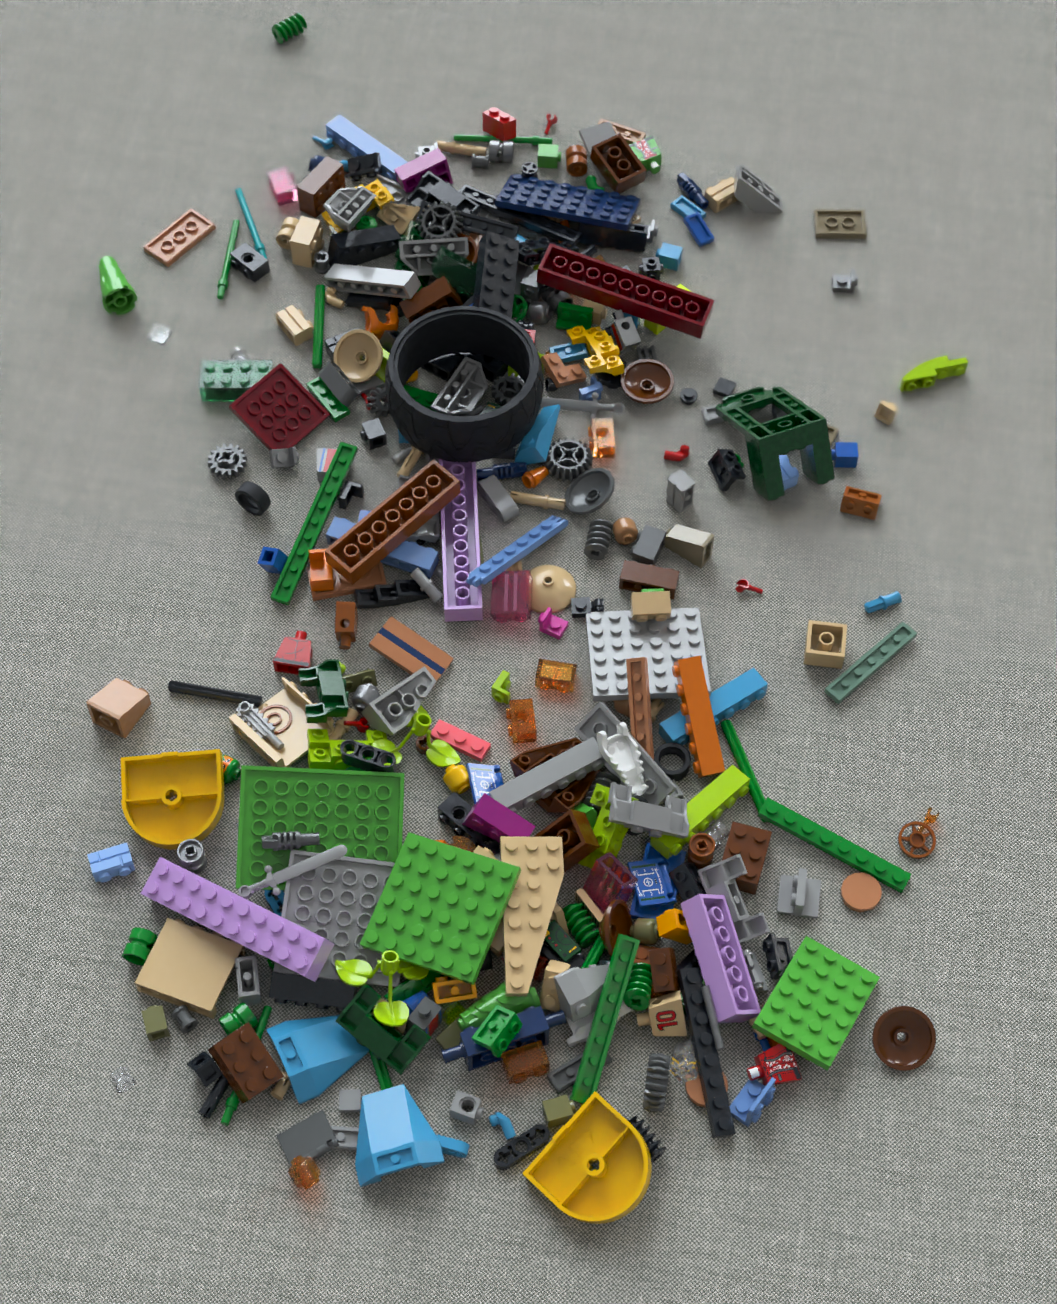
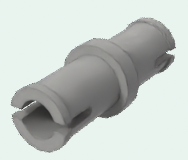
[410,567,444,603]

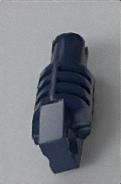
[677,172,709,210]
[476,462,527,481]

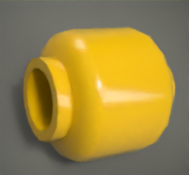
[443,764,471,794]

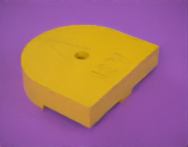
[120,749,224,850]
[522,1091,652,1224]

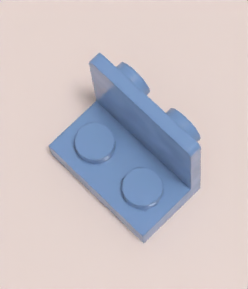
[730,1077,776,1127]

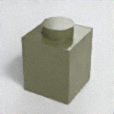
[141,1005,170,1042]
[542,1094,576,1129]

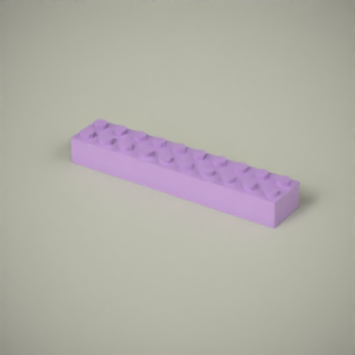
[439,459,483,622]
[140,857,335,982]

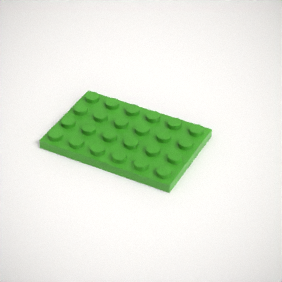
[752,936,880,1071]

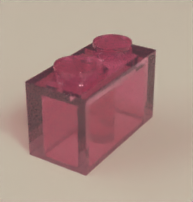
[267,166,298,206]

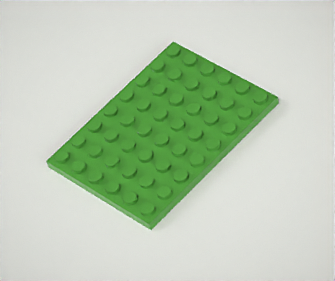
[235,765,404,891]

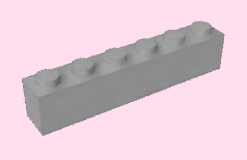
[324,263,421,299]
[489,737,605,813]

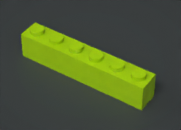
[650,765,750,860]

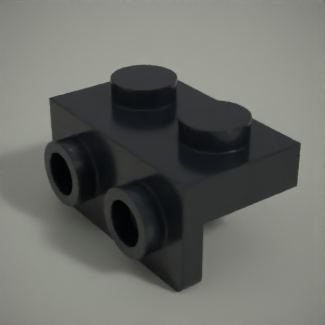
[762,933,793,980]

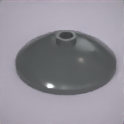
[565,468,615,515]

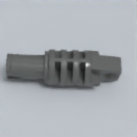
[262,831,320,851]

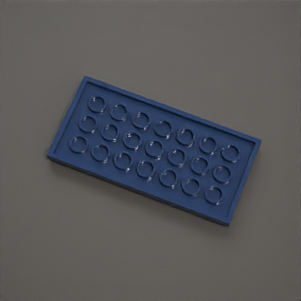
[495,174,641,231]

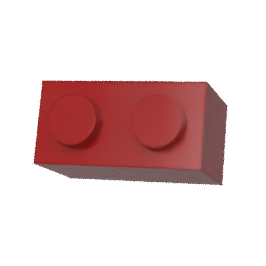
[483,107,516,142]

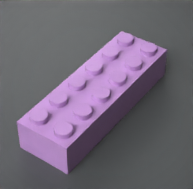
[681,894,761,1023]

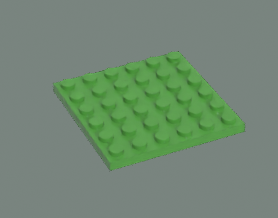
[360,832,521,985]

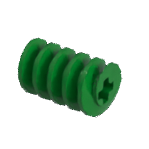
[272,13,307,44]
[562,903,600,949]
[623,963,653,1011]

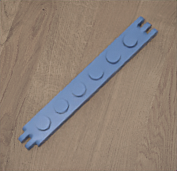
[466,515,569,587]

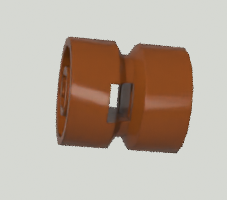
[565,145,588,177]
[687,833,715,869]

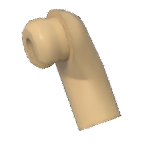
[325,287,345,309]

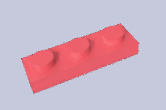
[430,719,491,762]

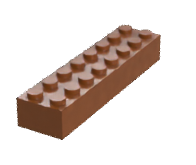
[325,459,461,585]

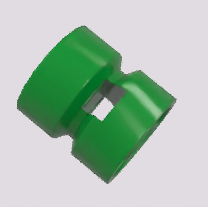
[122,927,157,966]
[218,1002,259,1035]

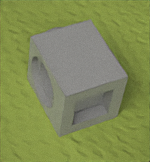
[449,1090,484,1126]

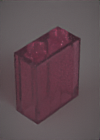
[491,570,532,623]
[583,852,638,913]

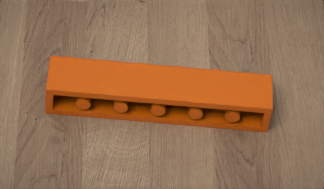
[672,656,725,778]

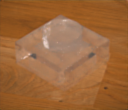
[148,324,172,346]

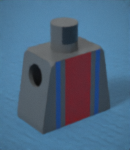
[405,996,446,1036]

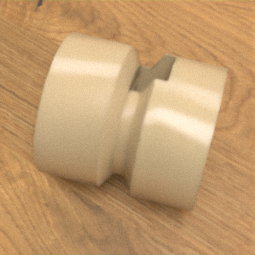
[276,217,299,250]

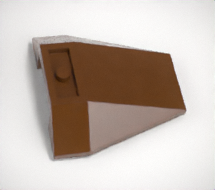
[510,737,600,813]

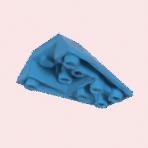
[266,1015,370,1105]
[355,1084,445,1187]

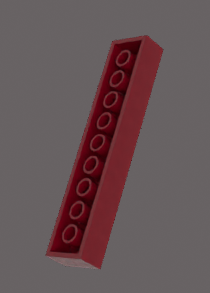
[536,243,715,339]

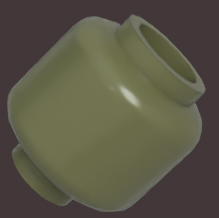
[630,918,661,945]

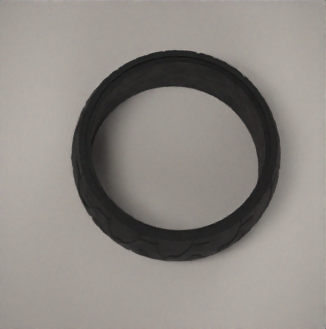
[385,306,544,462]

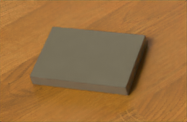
[813,209,867,239]

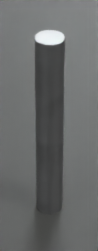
[701,985,725,1050]

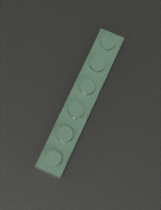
[824,622,917,704]

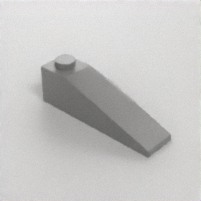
[362,666,436,736]
[554,962,610,1022]

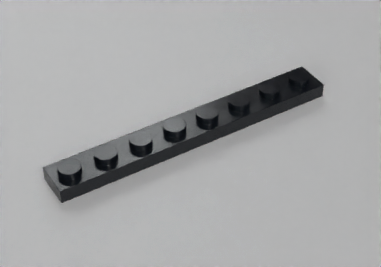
[459,184,582,245]
[677,967,736,1138]

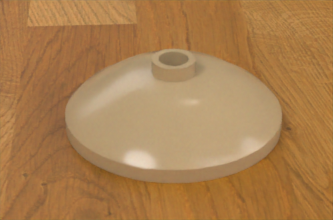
[334,329,383,383]
[520,565,576,614]

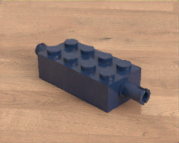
[441,1006,566,1071]

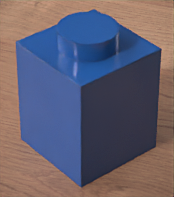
[831,442,858,468]
[257,546,288,574]

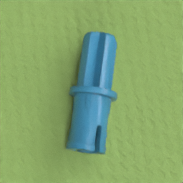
[864,591,902,613]

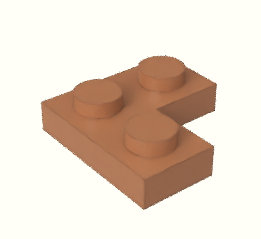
[540,352,587,388]

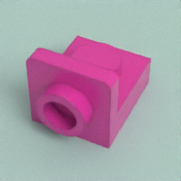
[538,607,568,640]

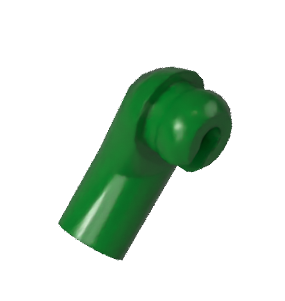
[586,175,605,192]

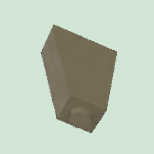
[665,524,715,568]

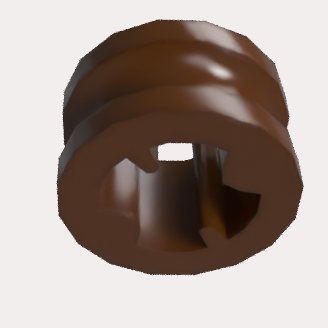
[416,735,433,755]

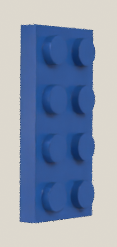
[630,842,687,919]

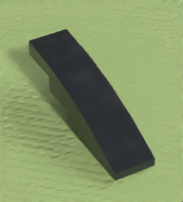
[353,579,430,609]

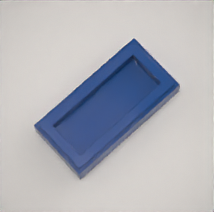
[683,212,715,248]

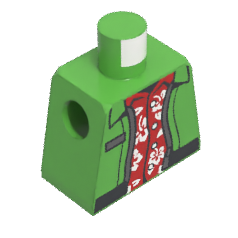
[629,136,662,174]

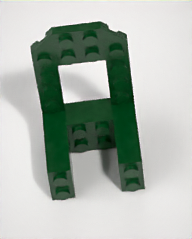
[715,387,835,501]

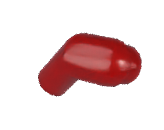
[664,445,690,462]

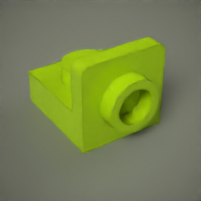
[491,670,511,705]

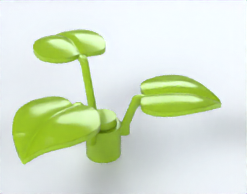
[370,705,461,767]
[335,950,429,1027]

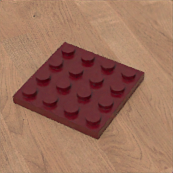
[229,363,330,450]

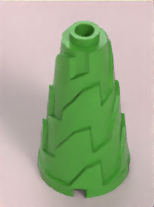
[98,256,138,315]
[457,982,541,1031]

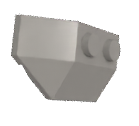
[734,165,783,213]
[324,186,376,232]
[399,237,469,276]
[431,357,488,415]

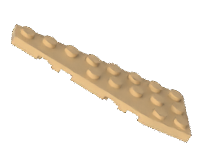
[500,837,564,996]

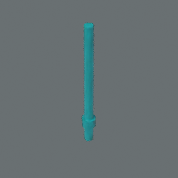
[235,188,267,259]

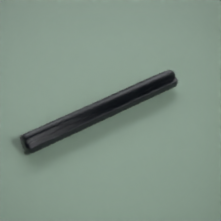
[168,680,263,707]

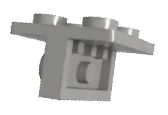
[777,868,821,918]

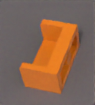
[309,549,334,592]

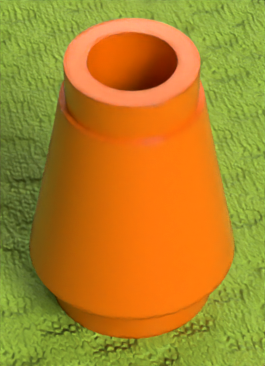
[522,466,549,489]

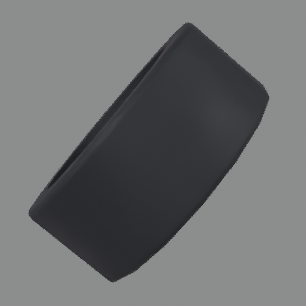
[235,481,271,516]
[654,742,691,782]

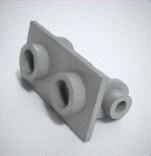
[742,949,768,993]

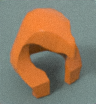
[361,305,399,341]

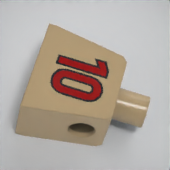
[636,990,687,1036]

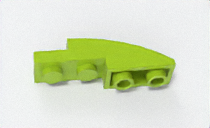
[900,355,968,392]

